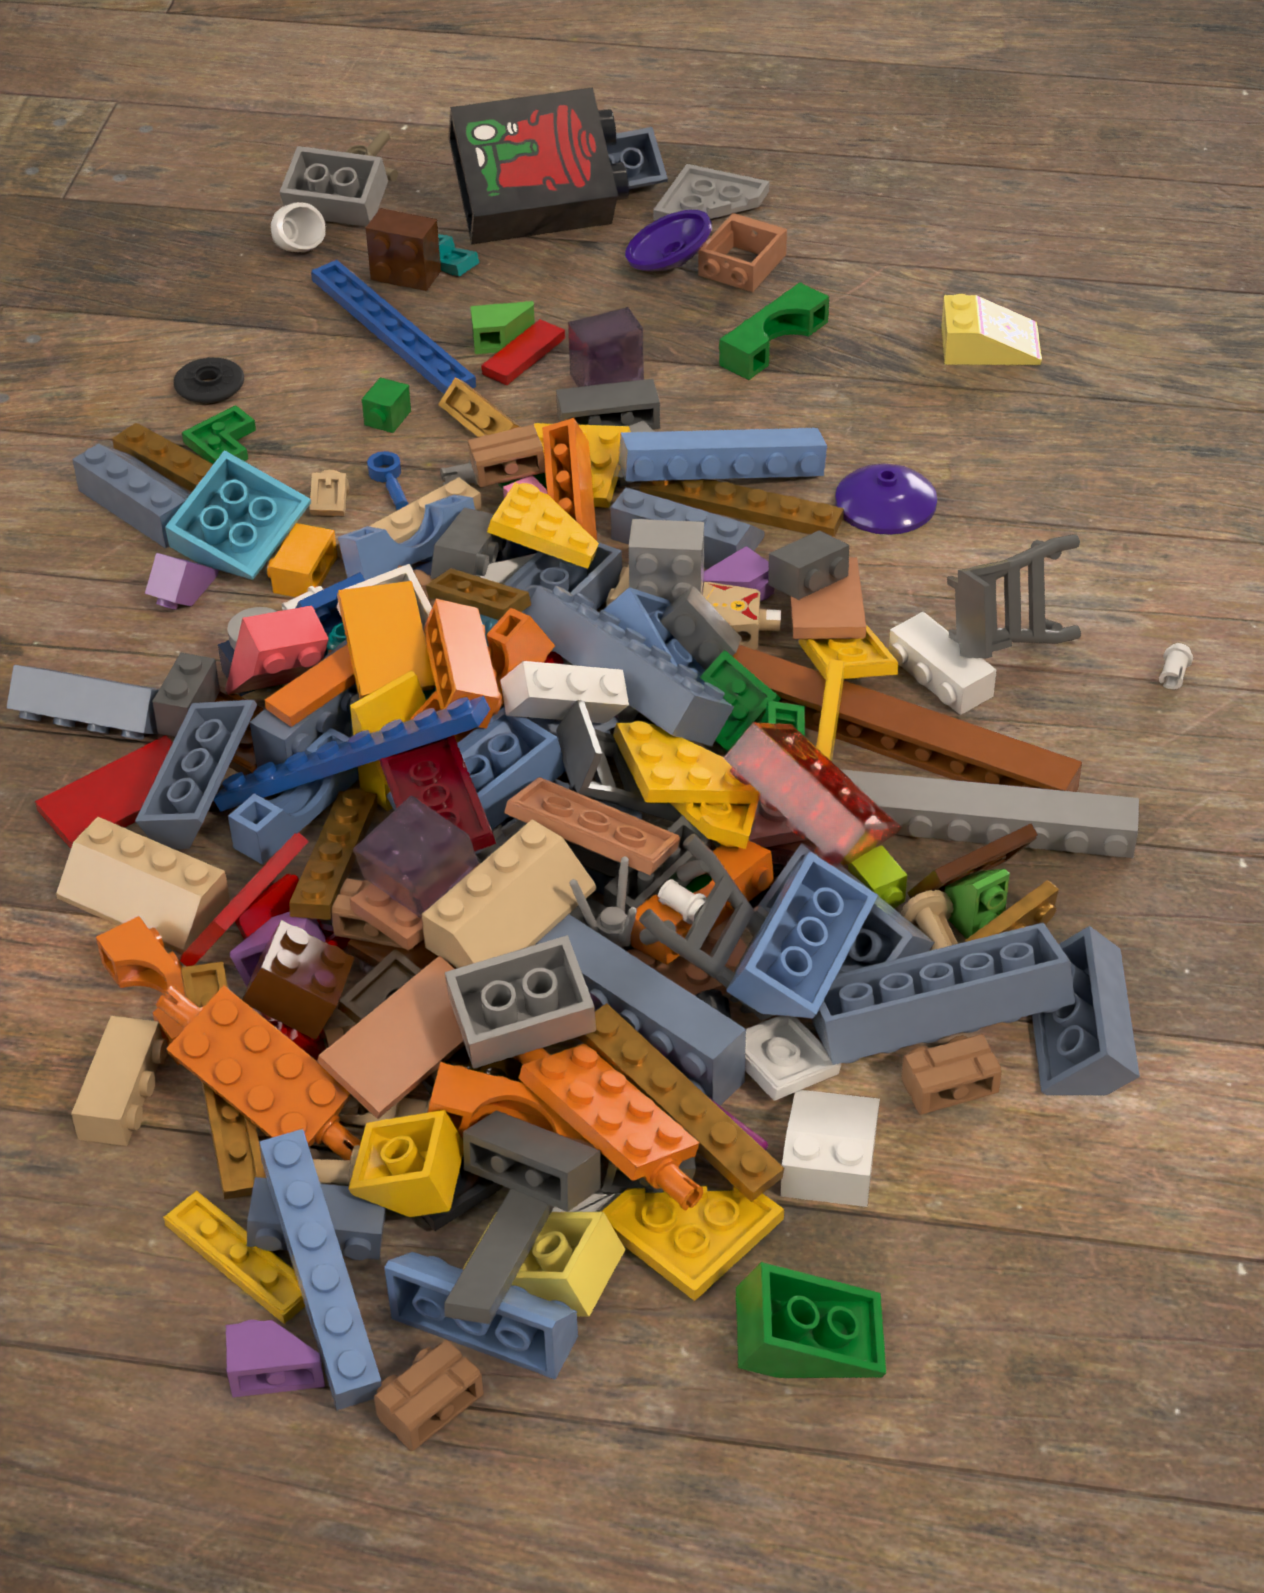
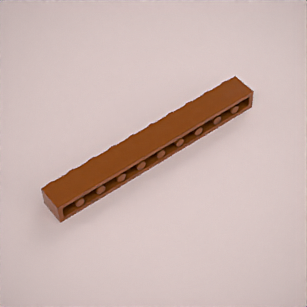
[733,644,1082,792]

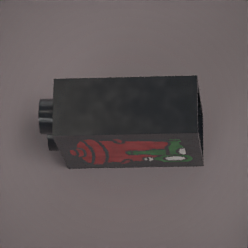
[448,87,629,245]

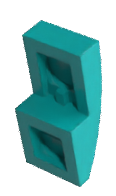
[438,234,480,276]

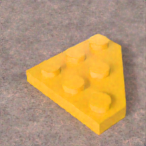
[534,423,631,508]
[487,483,599,569]
[613,721,760,804]
[670,774,764,849]
[601,1185,784,1301]

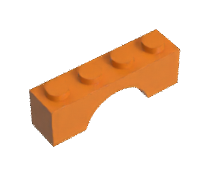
[410,608,555,743]
[631,840,774,965]
[96,916,185,1065]
[427,1062,596,1149]

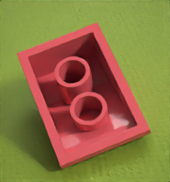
[225,606,329,695]

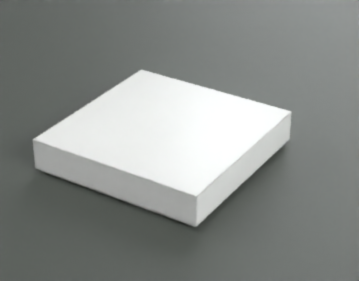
[745,1015,842,1101]

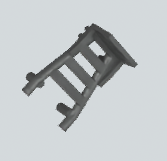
[947,534,1081,659]
[556,700,682,825]
[639,834,774,1021]

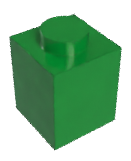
[361,377,411,433]

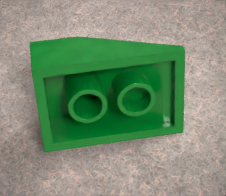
[736,1262,886,1378]

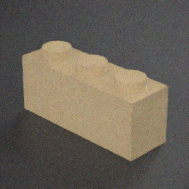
[71,1016,168,1146]

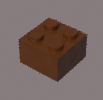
[365,208,441,291]
[242,920,354,1040]

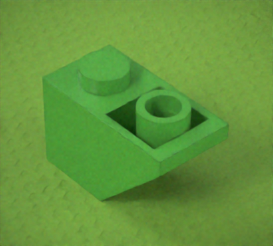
[470,301,535,354]
[945,869,1010,939]

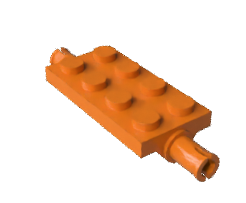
[156,985,361,1160]
[513,1043,704,1210]

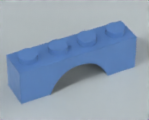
[338,495,475,581]
[228,728,359,864]

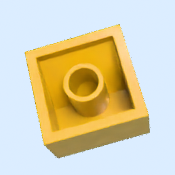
[348,1110,464,1217]

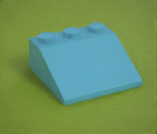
[165,450,311,580]

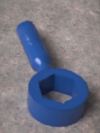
[367,451,409,510]

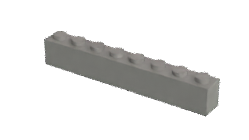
[824,768,1139,858]

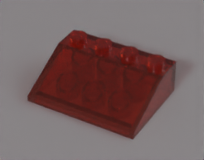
[723,722,902,866]

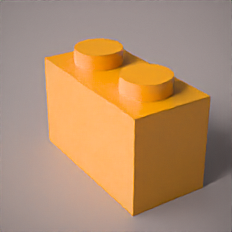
[267,523,338,597]

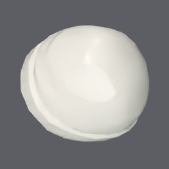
[271,203,326,252]

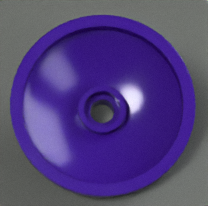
[625,210,712,272]
[835,463,937,535]

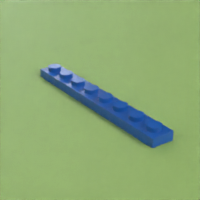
[311,260,476,394]
[213,696,490,812]

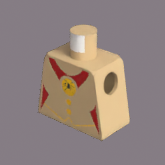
[703,582,781,650]

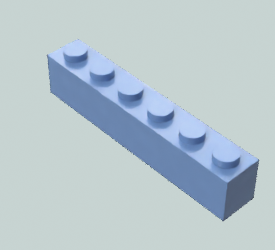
[619,428,827,481]
[259,1129,381,1410]

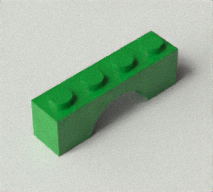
[719,282,830,380]

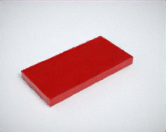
[35,735,173,849]
[179,832,309,967]

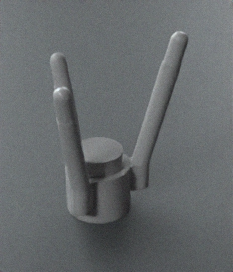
[569,856,637,948]

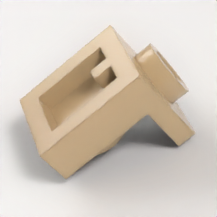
[309,470,349,516]

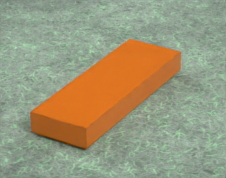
[265,644,356,727]

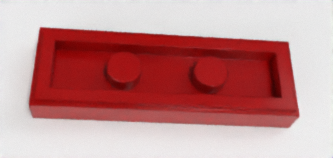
[481,319,565,385]

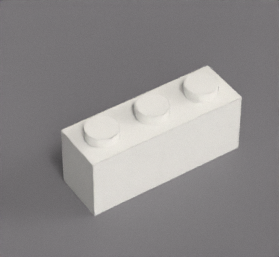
[888,612,996,715]
[501,661,629,723]

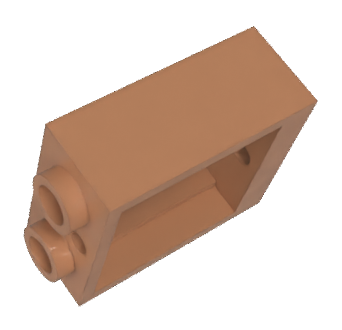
[698,213,787,292]

